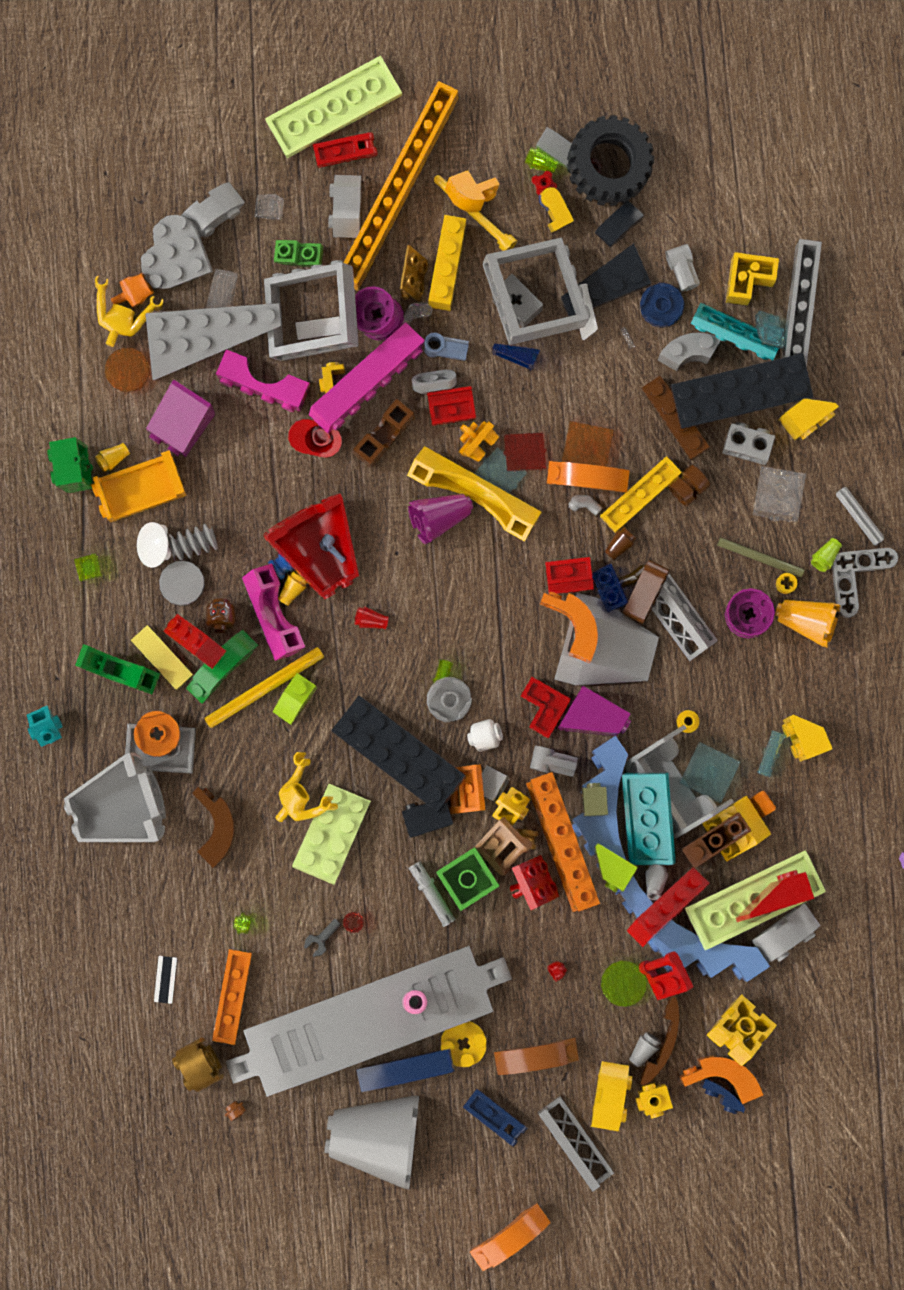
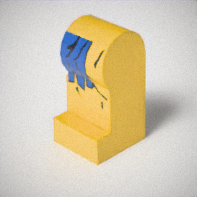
[539,187,574,233]

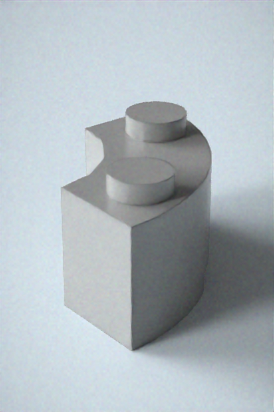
[329,175,361,238]
[181,182,245,238]
[658,333,721,371]
[752,903,821,963]

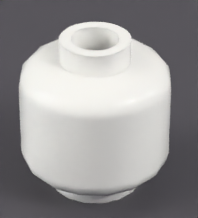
[467,719,503,752]

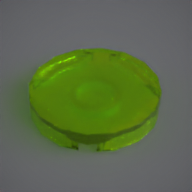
[601,960,646,1007]

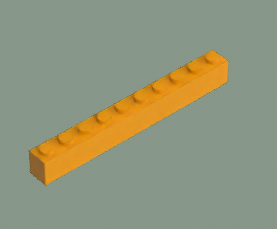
[343,81,458,291]

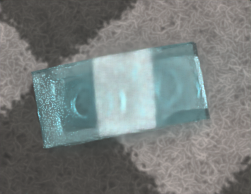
[755,310,784,349]

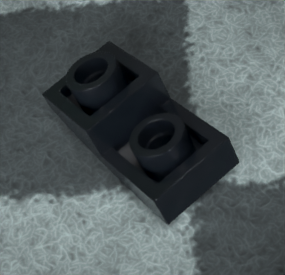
[595,201,644,248]

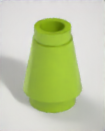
[811,538,842,572]

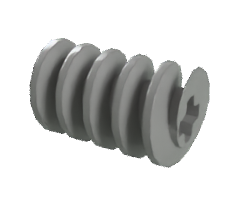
[168,524,218,561]

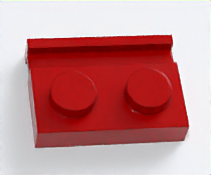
[427,386,476,426]
[545,557,594,594]

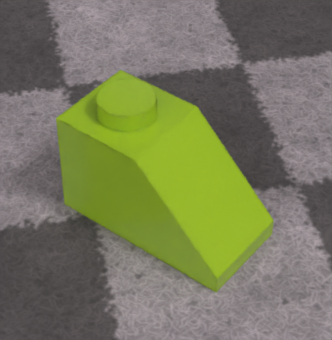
[273,673,317,725]
[594,843,638,893]

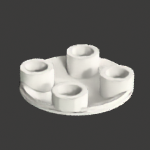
[137,522,171,567]

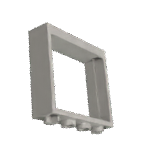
[483,238,590,345]
[264,260,359,361]

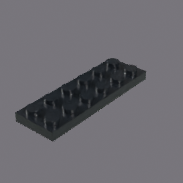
[670,353,814,429]
[331,695,466,813]

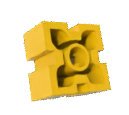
[707,994,777,1066]

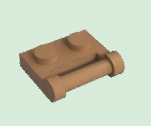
[475,817,532,876]

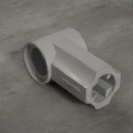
[665,244,700,292]
[530,746,578,777]

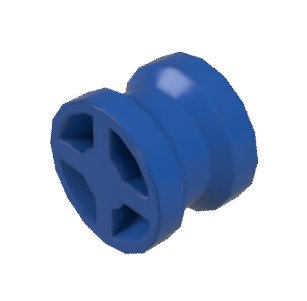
[268,554,295,580]

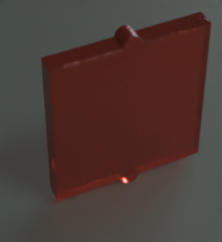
[503,433,547,471]

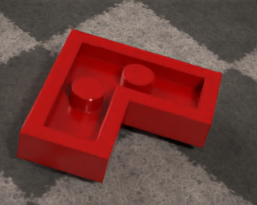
[520,677,571,739]

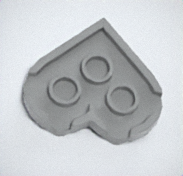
[141,215,213,289]

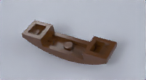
[639,996,679,1086]

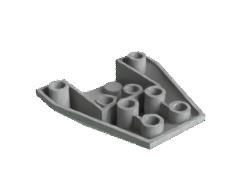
[554,593,659,686]

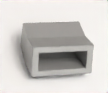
[482,765,510,803]

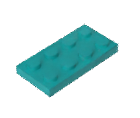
[691,303,782,360]
[622,773,676,865]

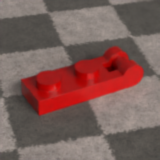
[313,132,378,168]

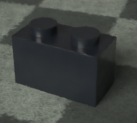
[402,802,453,838]

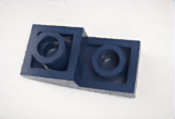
[700,1078,745,1115]

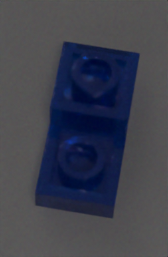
[592,564,628,613]

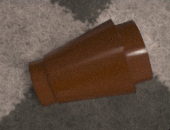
[604,527,637,560]

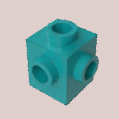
[27,705,63,747]

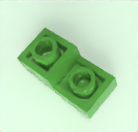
[274,240,323,267]

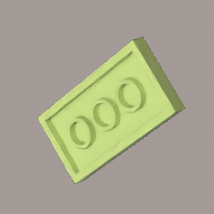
[292,784,371,885]

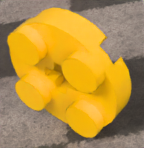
[441,1021,486,1067]

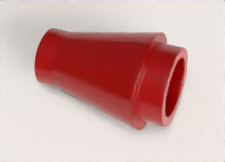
[354,606,389,630]

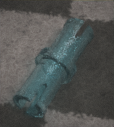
[757,730,786,778]

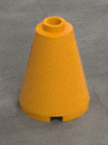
[775,600,841,648]

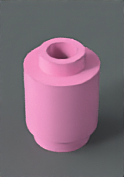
[402,990,427,1014]

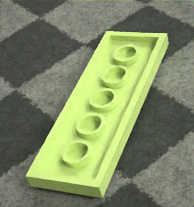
[265,56,402,158]
[685,850,826,950]

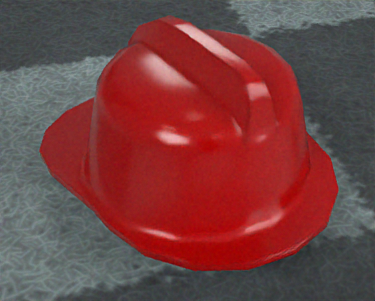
[288,419,342,458]

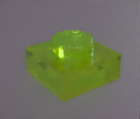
[74,553,102,582]

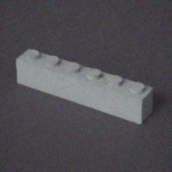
[782,239,822,367]

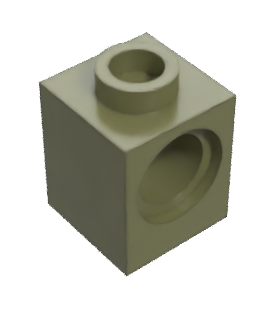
[582,783,608,817]

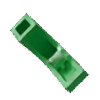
[186,630,259,704]
[75,644,160,695]

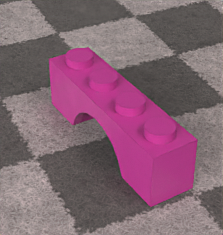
[216,349,310,412]
[242,564,305,661]

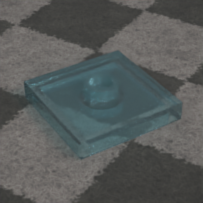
[679,742,740,803]

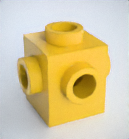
[492,787,531,826]
[635,1082,673,1118]

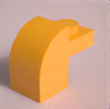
[445,170,500,212]

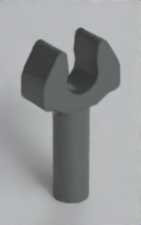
[304,919,342,957]

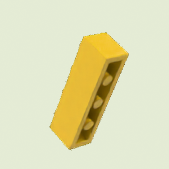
[428,215,466,311]

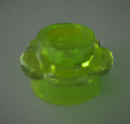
[233,912,251,934]

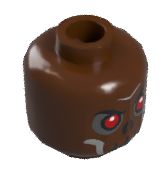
[206,598,235,634]

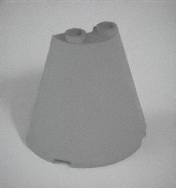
[64,753,166,842]
[324,1095,419,1190]

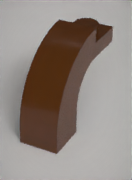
[192,787,236,868]

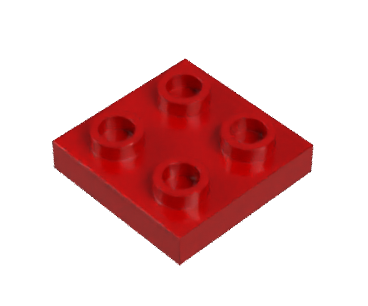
[510,855,560,910]

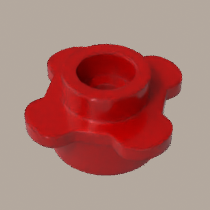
[531,171,557,195]

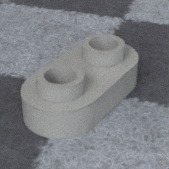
[412,370,457,394]

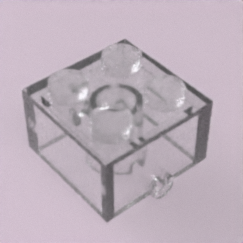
[753,466,806,522]

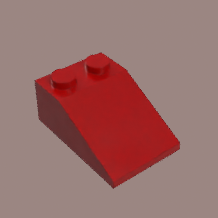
[736,870,815,922]

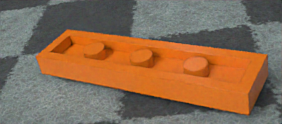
[212,949,252,1045]

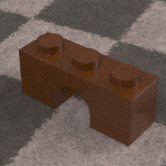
[353,399,414,469]

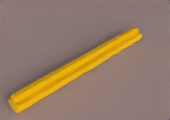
[205,647,324,728]

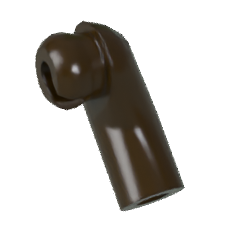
[619,565,645,588]

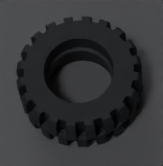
[567,115,654,206]

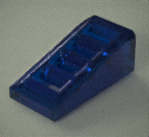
[492,343,540,370]

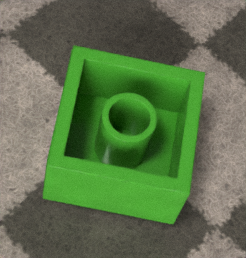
[436,847,499,911]

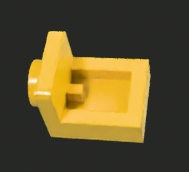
[319,362,345,394]

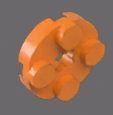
[134,711,180,757]

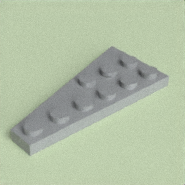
[146,303,282,380]

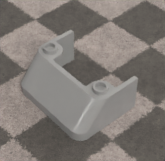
[625,725,734,838]

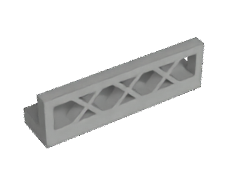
[652,574,718,661]
[538,1096,614,1192]

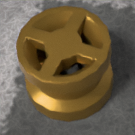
[513,829,538,850]

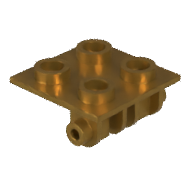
[400,245,428,302]

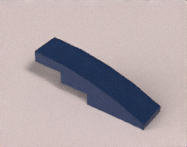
[356,1049,455,1092]

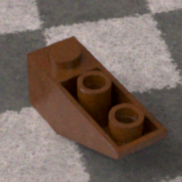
[682,812,752,868]

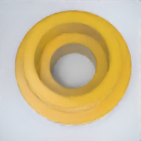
[676,710,699,733]

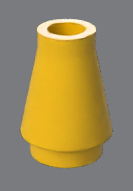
[95,443,130,472]
[278,571,307,606]

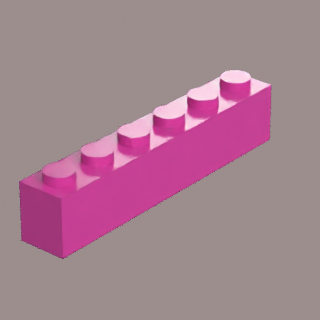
[309,322,425,433]

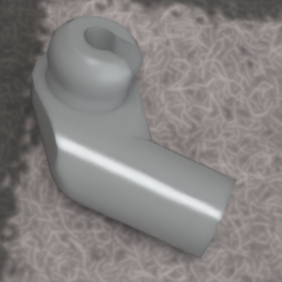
[568,495,603,516]

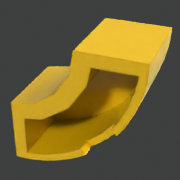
[591,1061,632,1131]

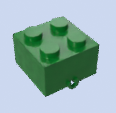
[47,437,93,493]

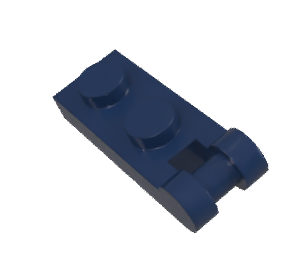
[463,1088,528,1147]

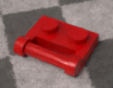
[639,951,693,1001]

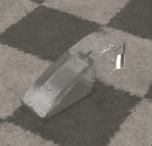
[206,269,238,308]

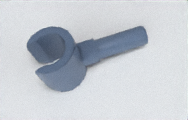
[320,534,346,563]

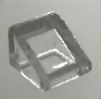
[254,194,284,220]

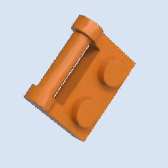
[449,765,485,814]

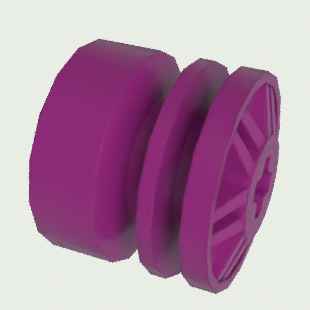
[355,286,404,341]
[725,588,775,639]

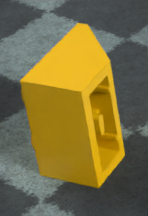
[778,399,839,441]
[782,715,832,762]
[702,795,771,862]

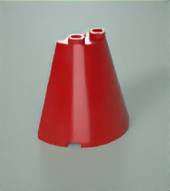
[263,493,359,599]

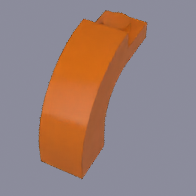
[547,461,630,493]
[540,592,598,664]
[679,1056,763,1104]
[470,1204,551,1271]

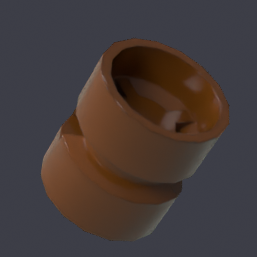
[668,465,711,507]

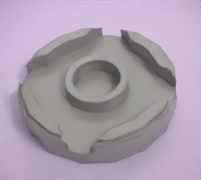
[159,561,205,606]
[427,677,472,722]

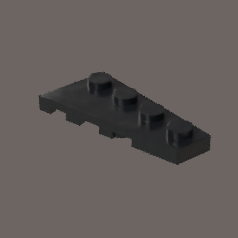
[561,243,651,317]

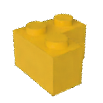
[726,252,779,306]

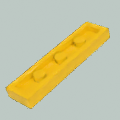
[600,456,682,533]

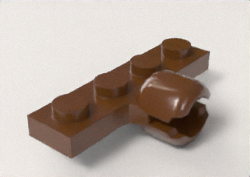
[641,376,710,461]

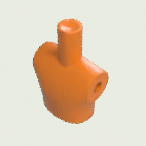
[111,273,154,308]

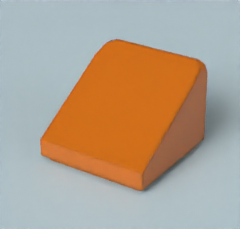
[749,791,776,818]

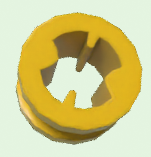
[776,573,797,594]

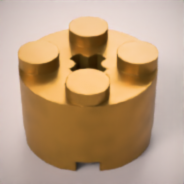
[172,1037,224,1092]

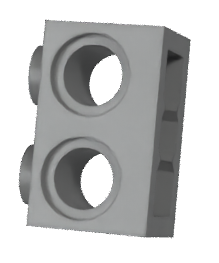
[722,422,775,465]

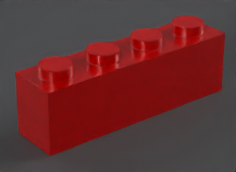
[627,867,710,947]

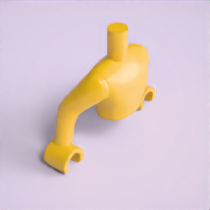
[95,275,163,347]
[276,752,338,822]

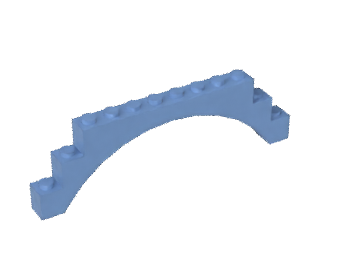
[572,736,770,982]

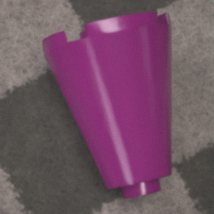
[408,494,473,544]

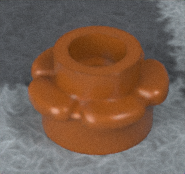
[225,1101,246,1122]

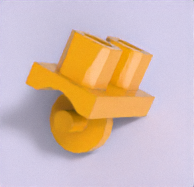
[458,421,499,462]

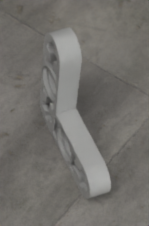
[832,548,898,618]

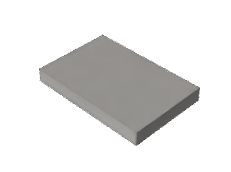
[125,724,196,774]

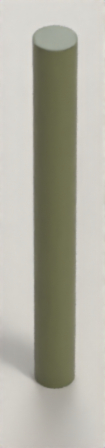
[717,537,805,578]

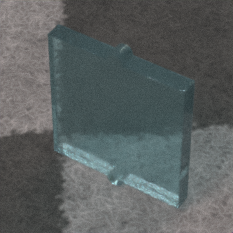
[474,447,527,493]

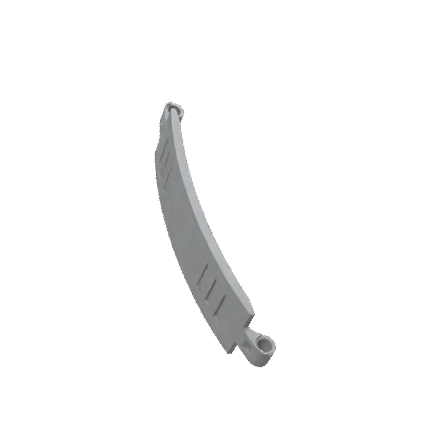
[225,946,512,1096]

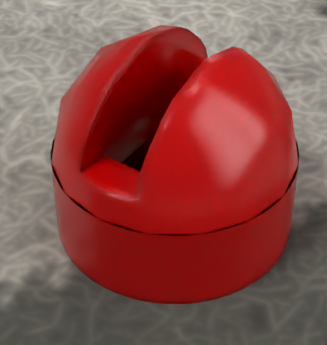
[547,961,567,982]

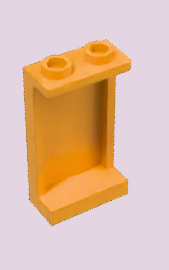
[91,450,187,523]

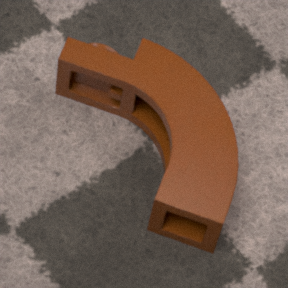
[494,1038,579,1075]

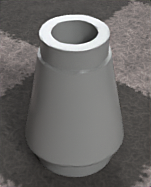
[645,864,668,900]
[629,1032,661,1067]

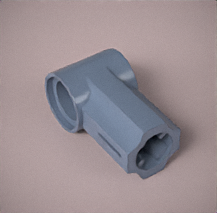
[424,333,469,361]

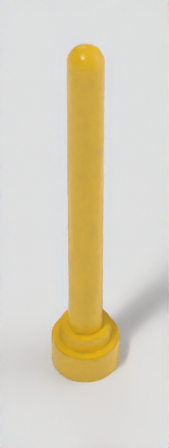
[434,175,518,251]

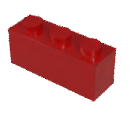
[163,614,226,669]

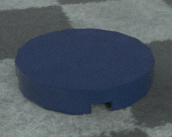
[640,283,684,328]

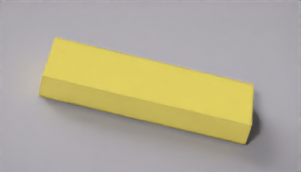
[131,625,193,690]

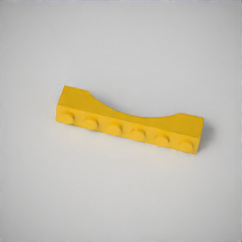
[407,446,542,541]

